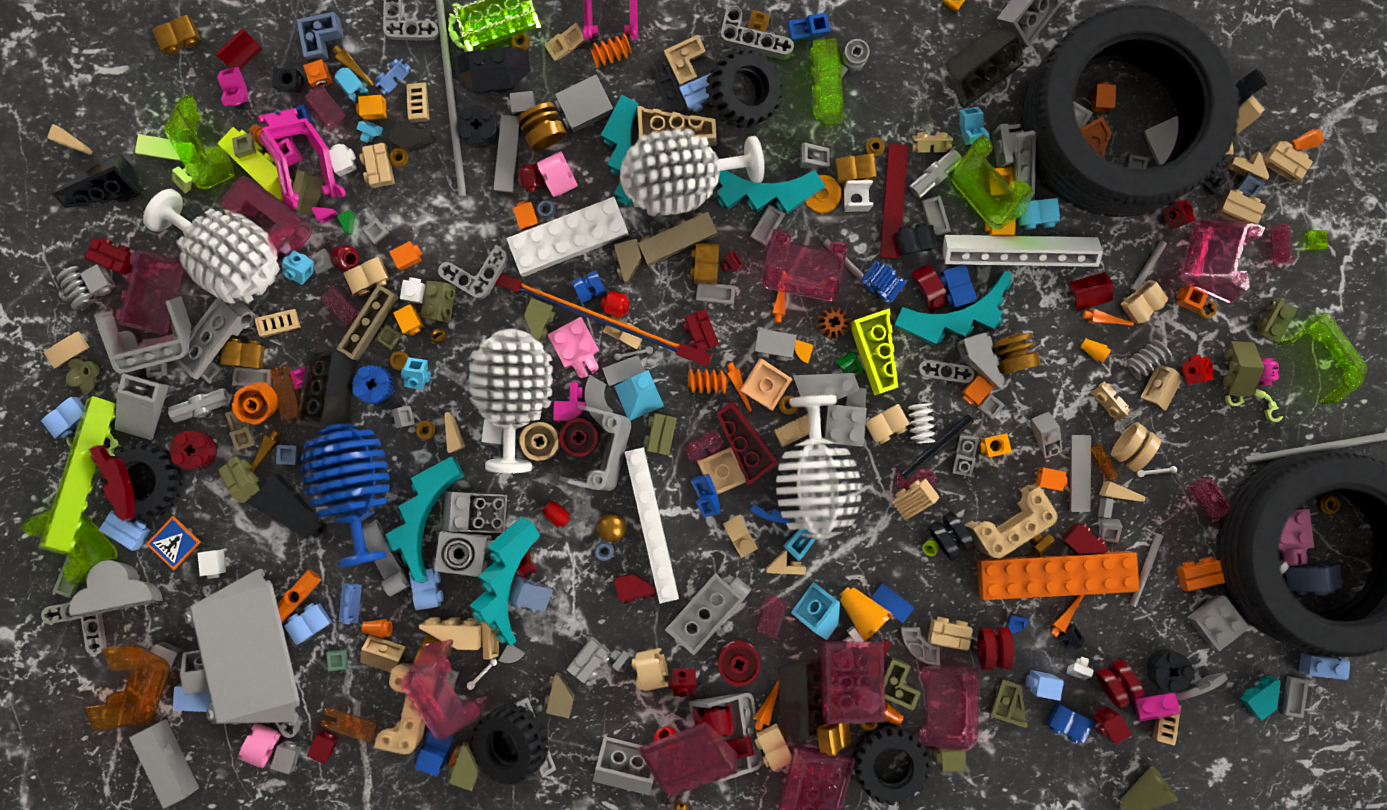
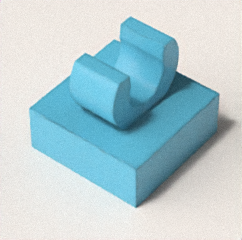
[357,120,383,143]

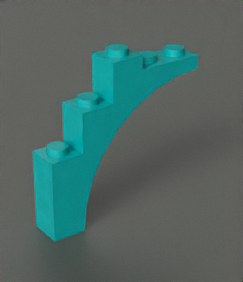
[601,95,670,216]
[716,170,825,215]
[892,271,1012,346]
[385,456,465,584]
[470,517,540,646]

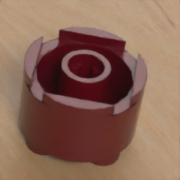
[559,418,600,457]
[170,431,217,470]
[692,703,735,741]

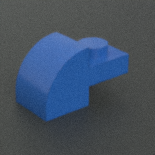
[787,13,831,42]

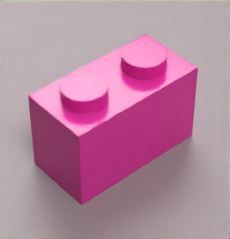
[1133,693,1180,722]

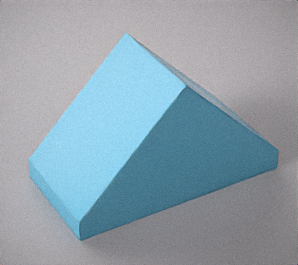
[783,529,816,561]

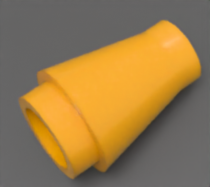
[1080,338,1111,363]

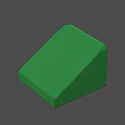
[337,210,355,236]
[836,352,864,376]

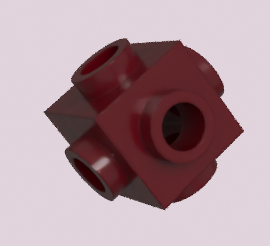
[1162,199,1195,230]
[669,668,696,697]

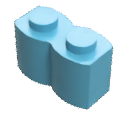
[334,68,370,104]
[1017,198,1060,230]

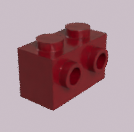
[1091,707,1132,745]

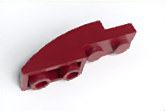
[89,445,135,521]

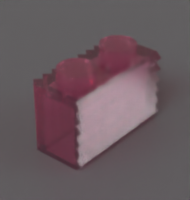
[1188,477,1233,519]

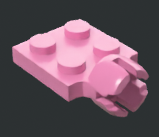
[548,317,599,378]
[1279,509,1314,566]

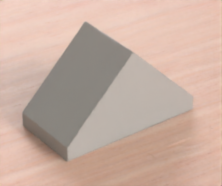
[800,143,830,168]

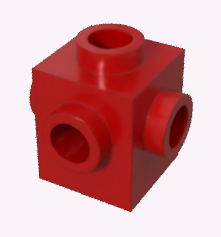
[1182,354,1214,385]

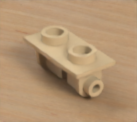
[912,132,953,153]
[1091,381,1130,421]

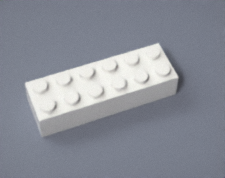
[506,197,629,277]

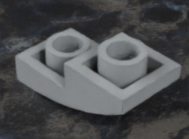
[952,433,979,477]

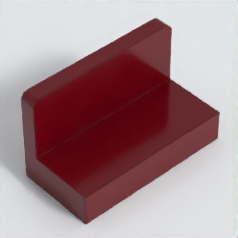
[215,28,263,70]
[1069,272,1113,311]

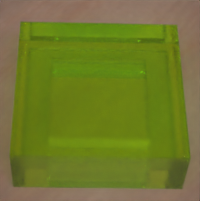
[1305,230,1328,250]

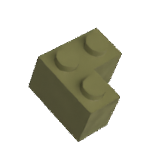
[1223,341,1265,397]
[874,655,921,710]

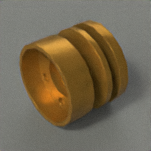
[517,102,567,151]
[993,333,1041,375]

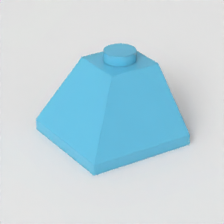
[614,370,664,421]
[791,582,840,640]

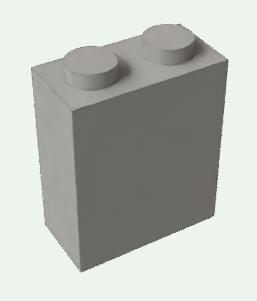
[554,74,613,133]

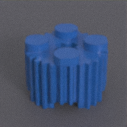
[861,260,906,304]
[352,365,396,404]

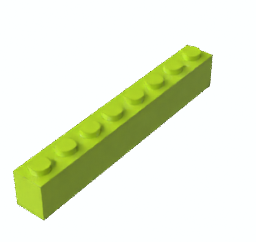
[39,396,116,554]

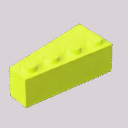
[217,127,294,203]
[849,308,898,396]

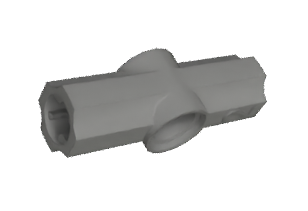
[909,149,963,199]
[168,388,230,423]

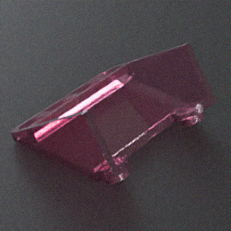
[1180,220,1264,303]

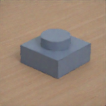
[1236,173,1265,197]
[276,445,298,465]

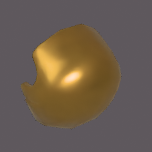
[596,514,627,542]

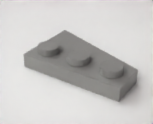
[793,373,860,411]

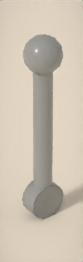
[614,346,653,361]

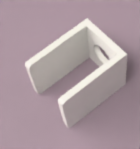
[844,180,873,212]

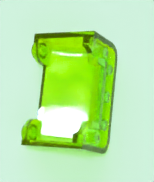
[164,94,235,189]
[951,135,1034,229]
[20,509,118,585]

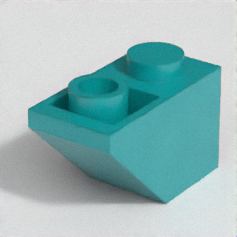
[1239,676,1281,721]

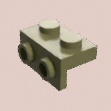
[420,281,456,323]

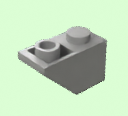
[1031,412,1063,459]

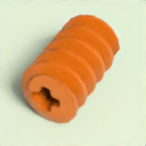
[590,34,632,68]
[687,369,727,394]

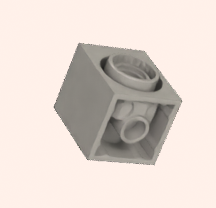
[434,530,494,577]

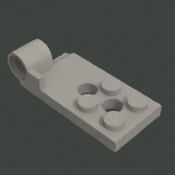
[175,298,256,380]
[665,573,752,655]

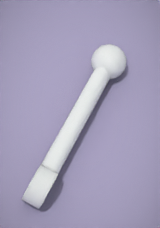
[1136,466,1177,477]
[467,658,497,690]

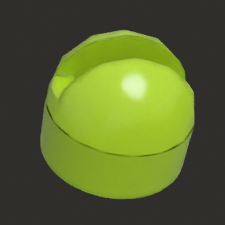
[922,539,939,556]

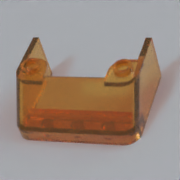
[84,645,170,731]

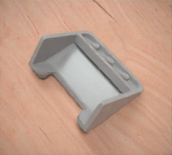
[689,693,763,783]

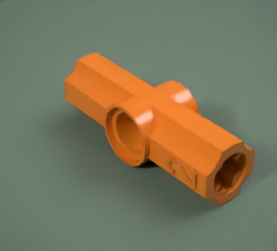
[277,569,322,624]

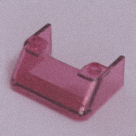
[403,639,489,740]

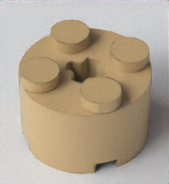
[520,422,560,461]
[632,648,669,691]

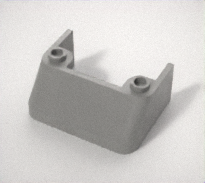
[95,296,191,373]
[559,405,631,491]

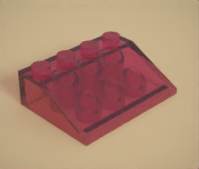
[820,641,885,724]
[639,722,737,797]
[778,747,855,810]

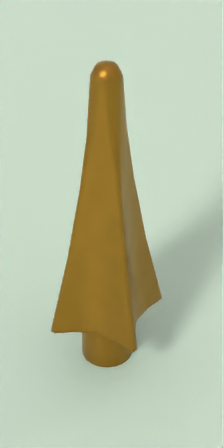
[332,45,374,86]
[250,430,280,473]

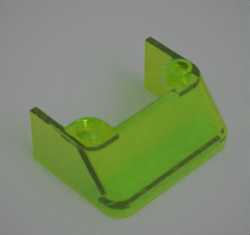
[1277,312,1368,404]

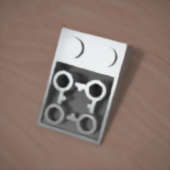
[956,332,1005,391]
[115,373,169,440]
[442,491,507,533]

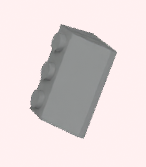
[997,0,1062,47]
[593,736,659,795]

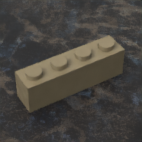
[638,211,717,267]
[337,284,400,361]

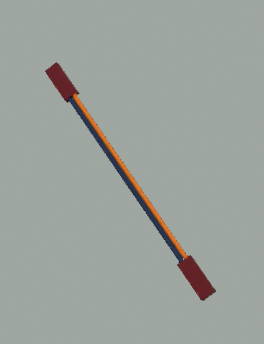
[489,270,712,367]

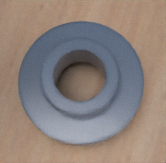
[536,200,556,219]
[595,542,614,561]

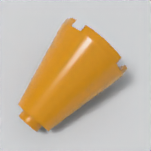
[840,587,893,641]

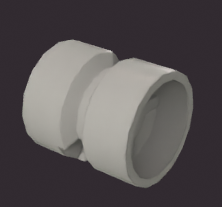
[842,39,870,71]

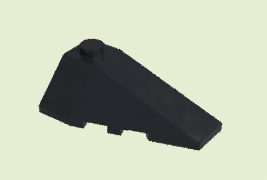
[52,153,141,208]

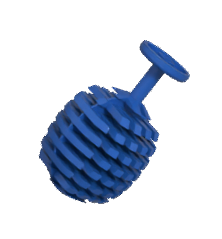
[301,424,390,568]

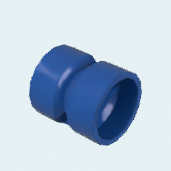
[572,270,606,303]

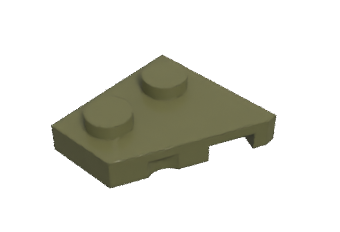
[990,678,1028,728]

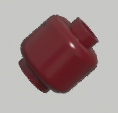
[518,164,544,192]
[330,245,359,271]

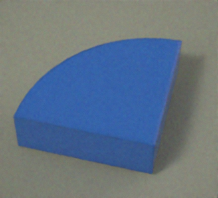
[1006,614,1029,634]

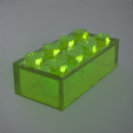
[453,0,541,51]
[810,38,845,126]

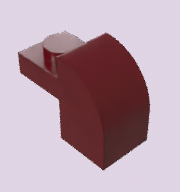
[911,264,948,312]

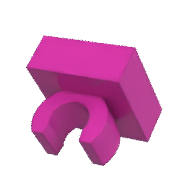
[290,366,315,390]

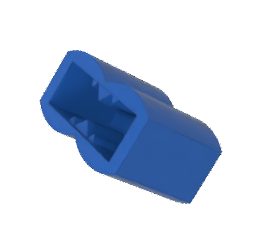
[939,264,977,309]
[1047,702,1095,744]

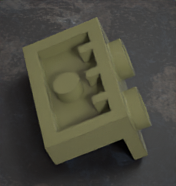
[1256,298,1297,344]

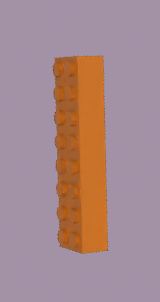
[976,551,1139,600]

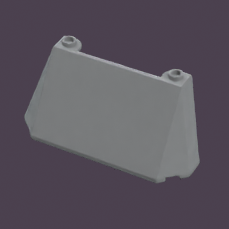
[184,569,300,724]

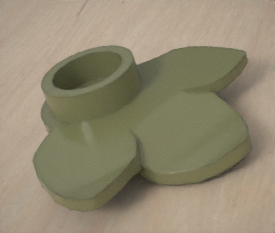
[65,358,100,395]

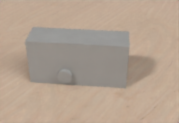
[129,719,199,809]

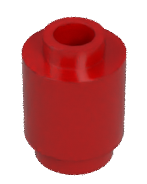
[542,500,571,528]

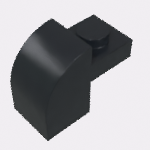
[1236,68,1269,103]

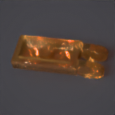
[271,364,302,421]
[321,708,378,742]

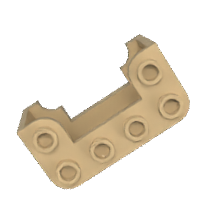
[964,485,1057,558]
[374,662,438,754]

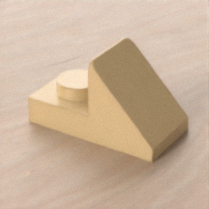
[1236,95,1265,135]
[1225,151,1269,181]
[603,316,642,350]
[723,515,758,558]
[766,549,806,575]

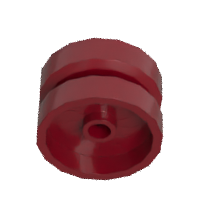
[977,627,1014,671]
[717,639,761,686]
[1095,658,1144,709]

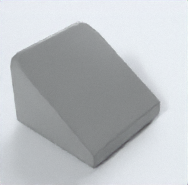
[1099,518,1123,543]

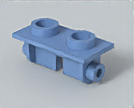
[375,58,411,95]
[339,583,362,624]

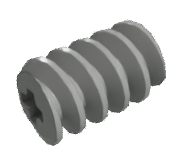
[56,266,96,310]
[1126,340,1172,380]

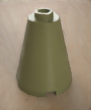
[1119,766,1178,810]

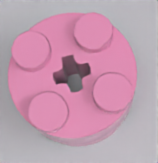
[537,151,578,197]
[238,723,281,768]

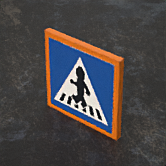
[146,516,201,570]

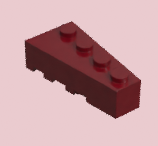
[716,401,780,486]

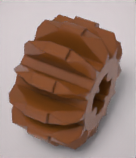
[817,306,850,339]

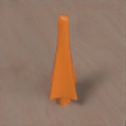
[772,271,786,323]
[1082,309,1134,326]
[726,362,752,412]
[1050,595,1084,638]
[753,680,781,731]

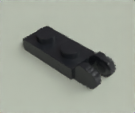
[652,61,687,113]

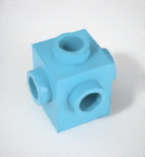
[281,250,314,285]
[401,357,431,390]

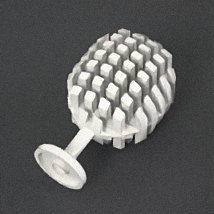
[620,128,764,217]
[143,189,280,304]
[469,329,553,473]
[776,395,861,539]

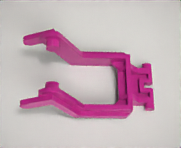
[583,0,638,39]
[257,108,345,209]

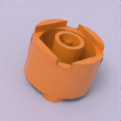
[232,382,279,424]

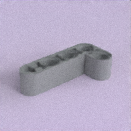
[721,6,794,60]
[362,520,411,597]

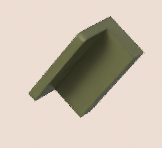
[287,170,324,216]

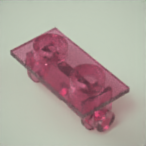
[1270,224,1293,265]
[684,429,725,462]
[896,469,937,489]

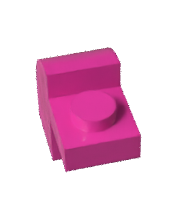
[217,67,248,106]
[275,136,303,167]
[553,382,586,421]

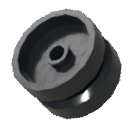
[928,511,975,562]

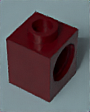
[307,730,339,764]

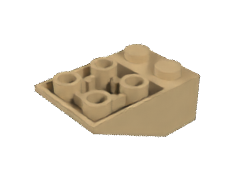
[419,617,483,650]

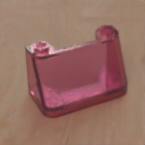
[762,229,849,301]
[920,666,979,751]

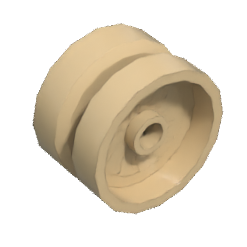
[1111,422,1161,472]

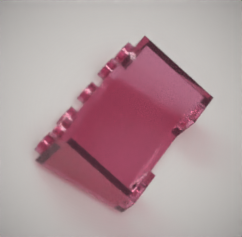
[115,249,184,336]

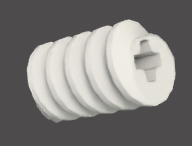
[908,404,935,443]

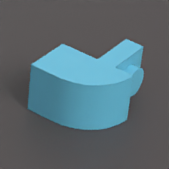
[959,107,990,145]

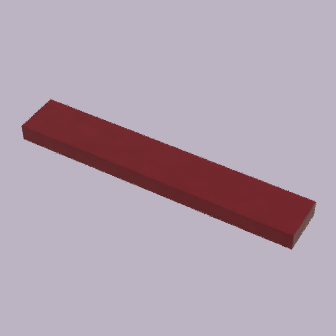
[879,144,908,259]

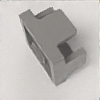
[992,123,1024,168]

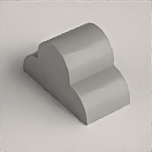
[69,560,163,617]

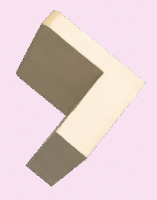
[1140,365,1183,411]
[360,635,406,673]

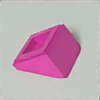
[312,207,339,224]

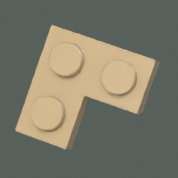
[664,35,706,86]

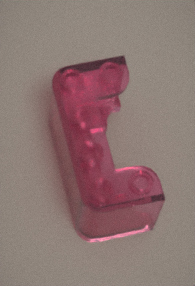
[218,176,312,256]

